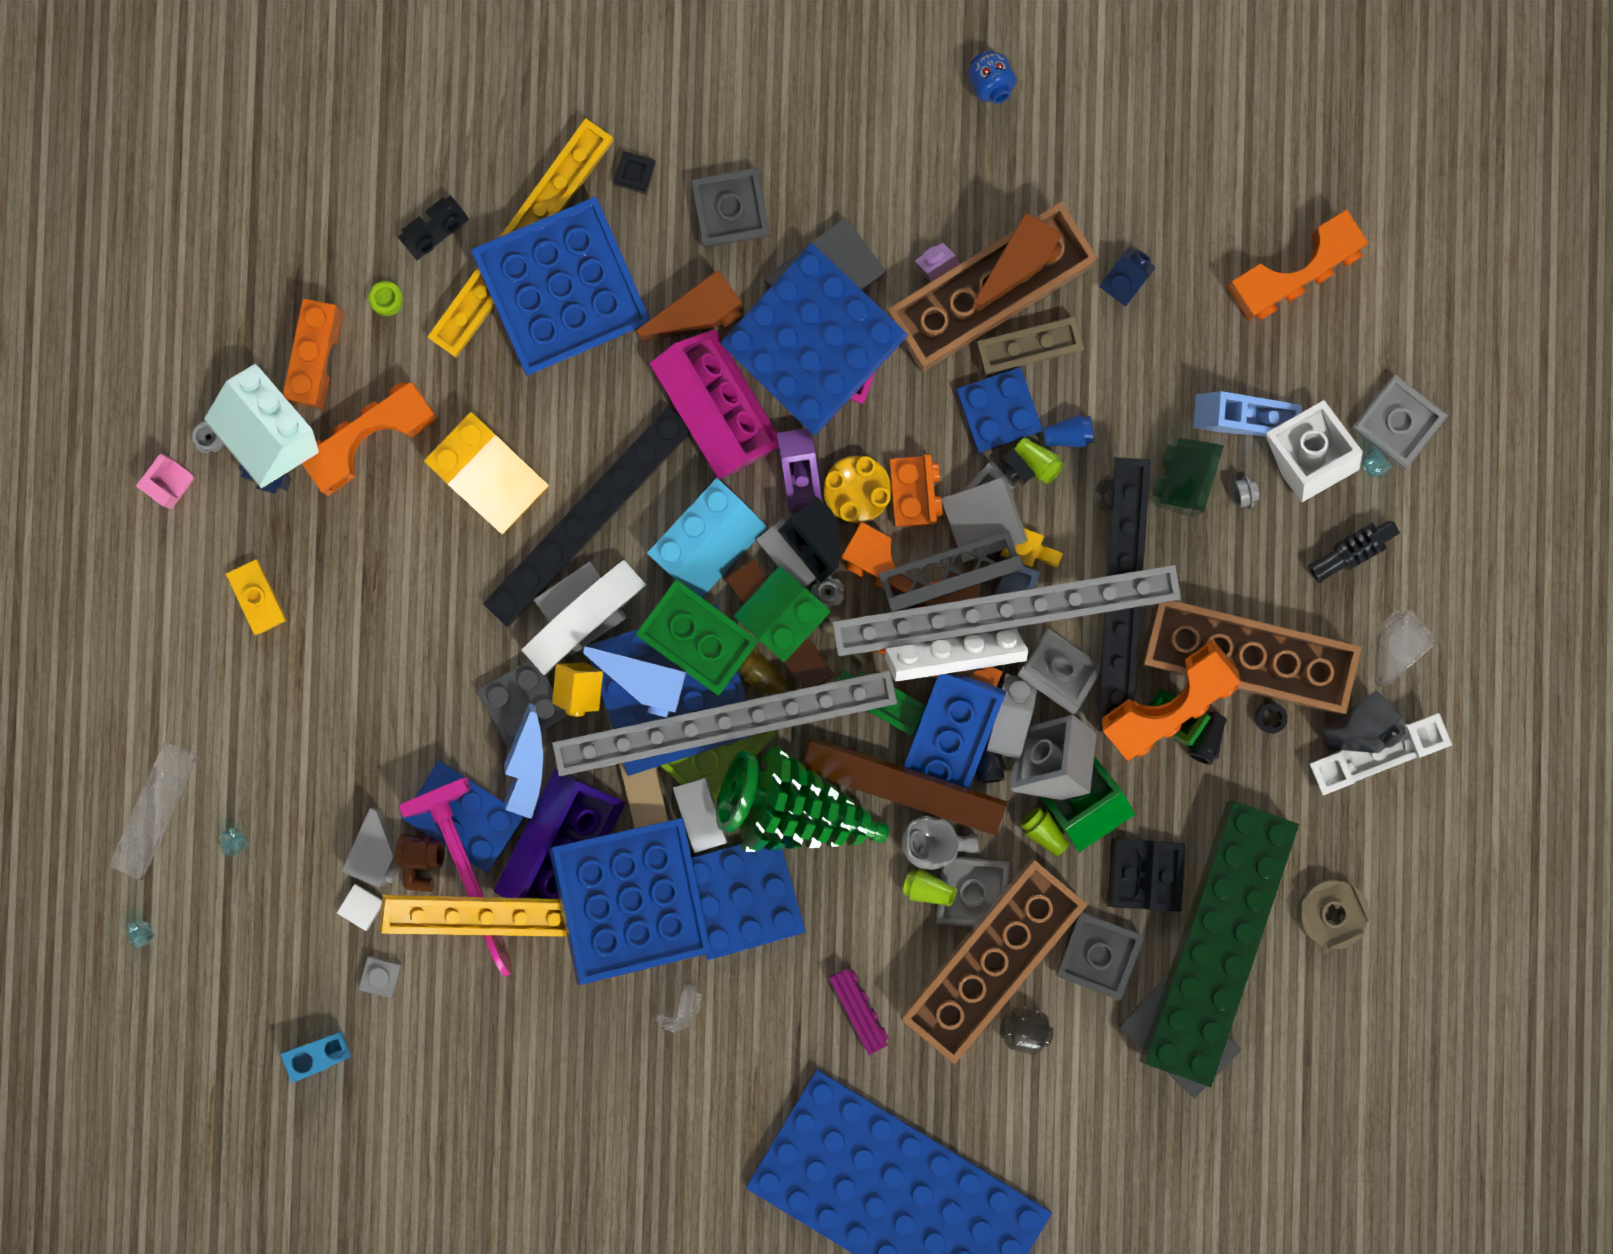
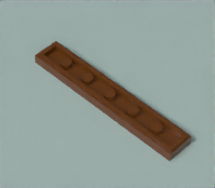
[803,737,1008,836]

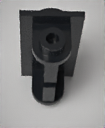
[398,195,469,260]

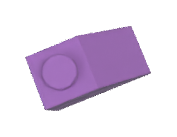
[777,428,822,510]

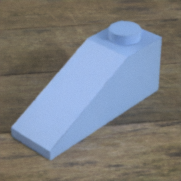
[1193,391,1302,436]
[583,646,686,717]

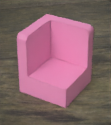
[136,454,195,509]

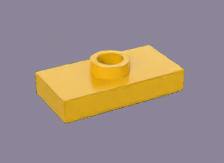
[226,559,288,635]

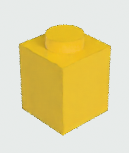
[552,662,603,717]

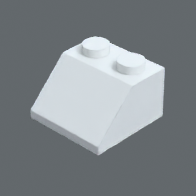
[1266,400,1363,502]

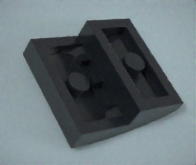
[1107,838,1186,912]

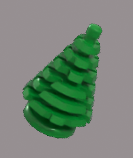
[716,745,889,852]

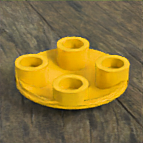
[823,455,891,523]

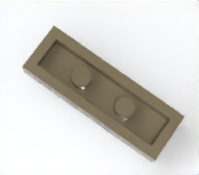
[976,316,1084,376]

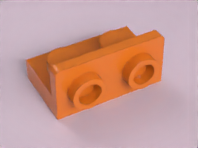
[889,454,942,528]

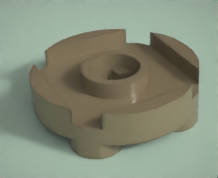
[1299,879,1370,949]

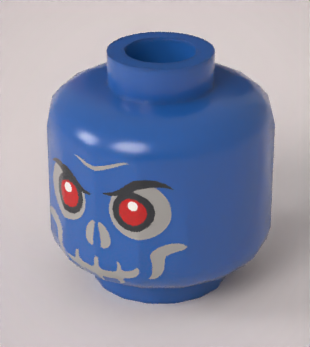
[967,51,1017,104]

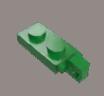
[835,670,927,737]

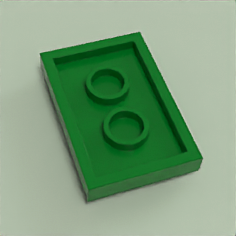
[635,579,759,696]

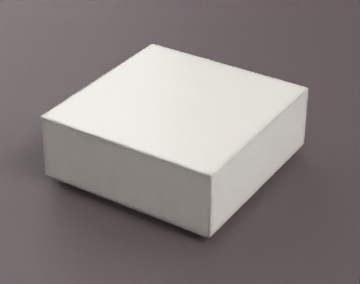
[337,883,382,931]

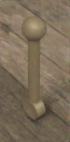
[821,621,876,674]

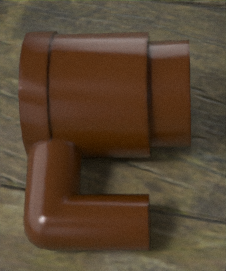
[395,834,445,892]

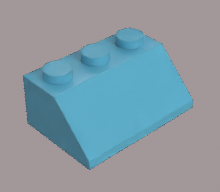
[647,478,768,598]

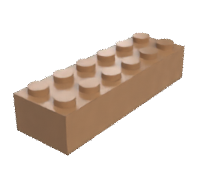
[887,201,1098,373]
[1139,601,1362,714]
[900,858,1088,1065]

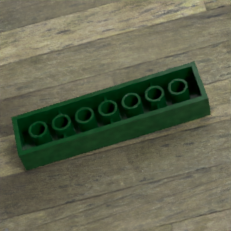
[1139,801,1300,1088]

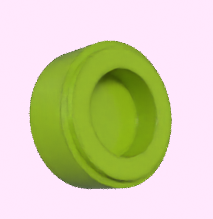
[368,281,404,316]

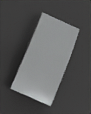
[673,778,728,853]

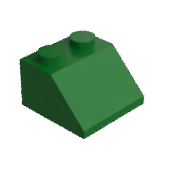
[733,566,831,662]
[1039,756,1136,853]

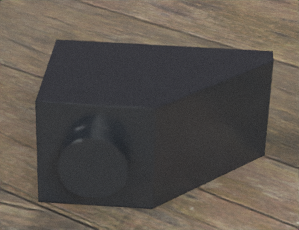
[778,497,840,583]
[1322,690,1406,753]

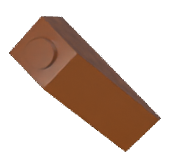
[972,213,1063,311]
[636,270,743,341]

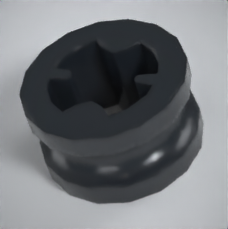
[1255,702,1288,734]

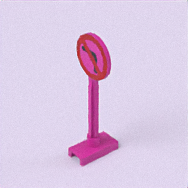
[398,777,513,977]

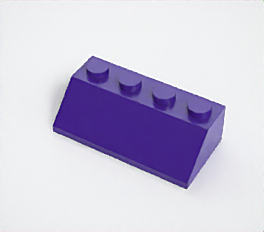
[494,768,626,899]

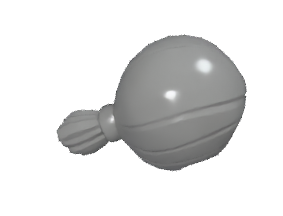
[902,816,979,870]

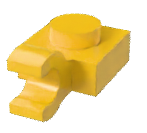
[1000,528,1063,568]

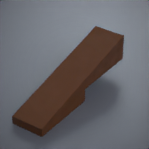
[725,559,835,689]

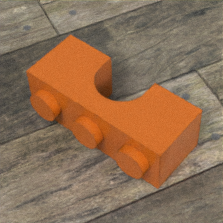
[283,299,344,410]

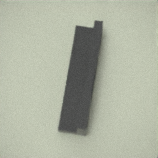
[878,531,1024,612]

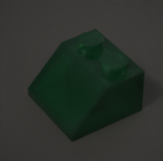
[1152,438,1224,518]

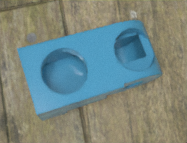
[280,1031,352,1083]

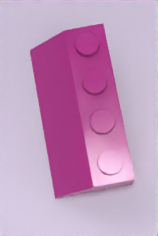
[649,329,779,480]

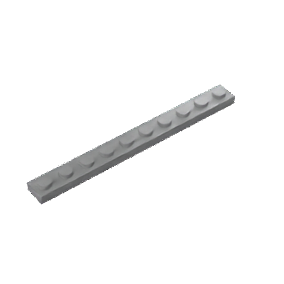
[832,565,1181,657]
[552,670,897,776]

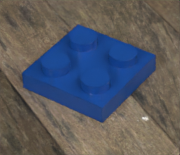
[956,367,1043,454]

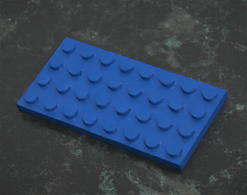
[746,1069,1052,1254]

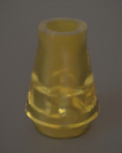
[737,651,788,695]

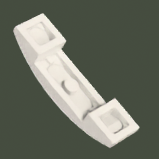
[522,560,647,676]
[1309,713,1452,795]

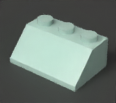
[204,363,319,488]

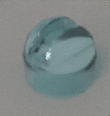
[1363,447,1393,477]
[219,828,250,857]
[125,920,154,950]

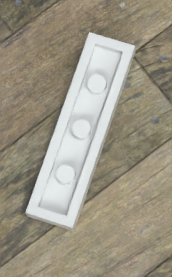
[885,628,1028,682]

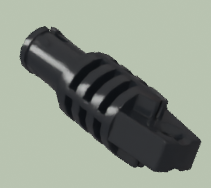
[1308,521,1400,583]

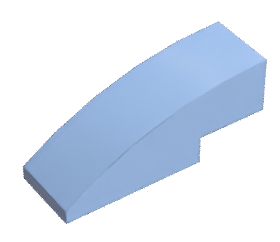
[504,703,543,819]

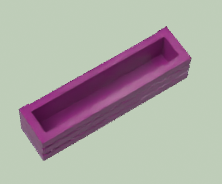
[829,967,889,1055]

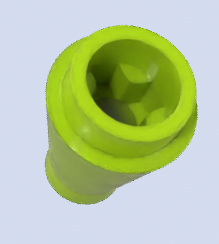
[1014,437,1065,485]
[1020,807,1070,857]
[903,869,957,907]

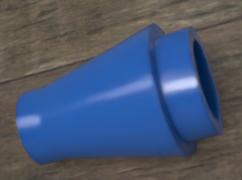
[1044,414,1094,447]

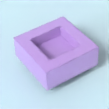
[915,243,960,282]

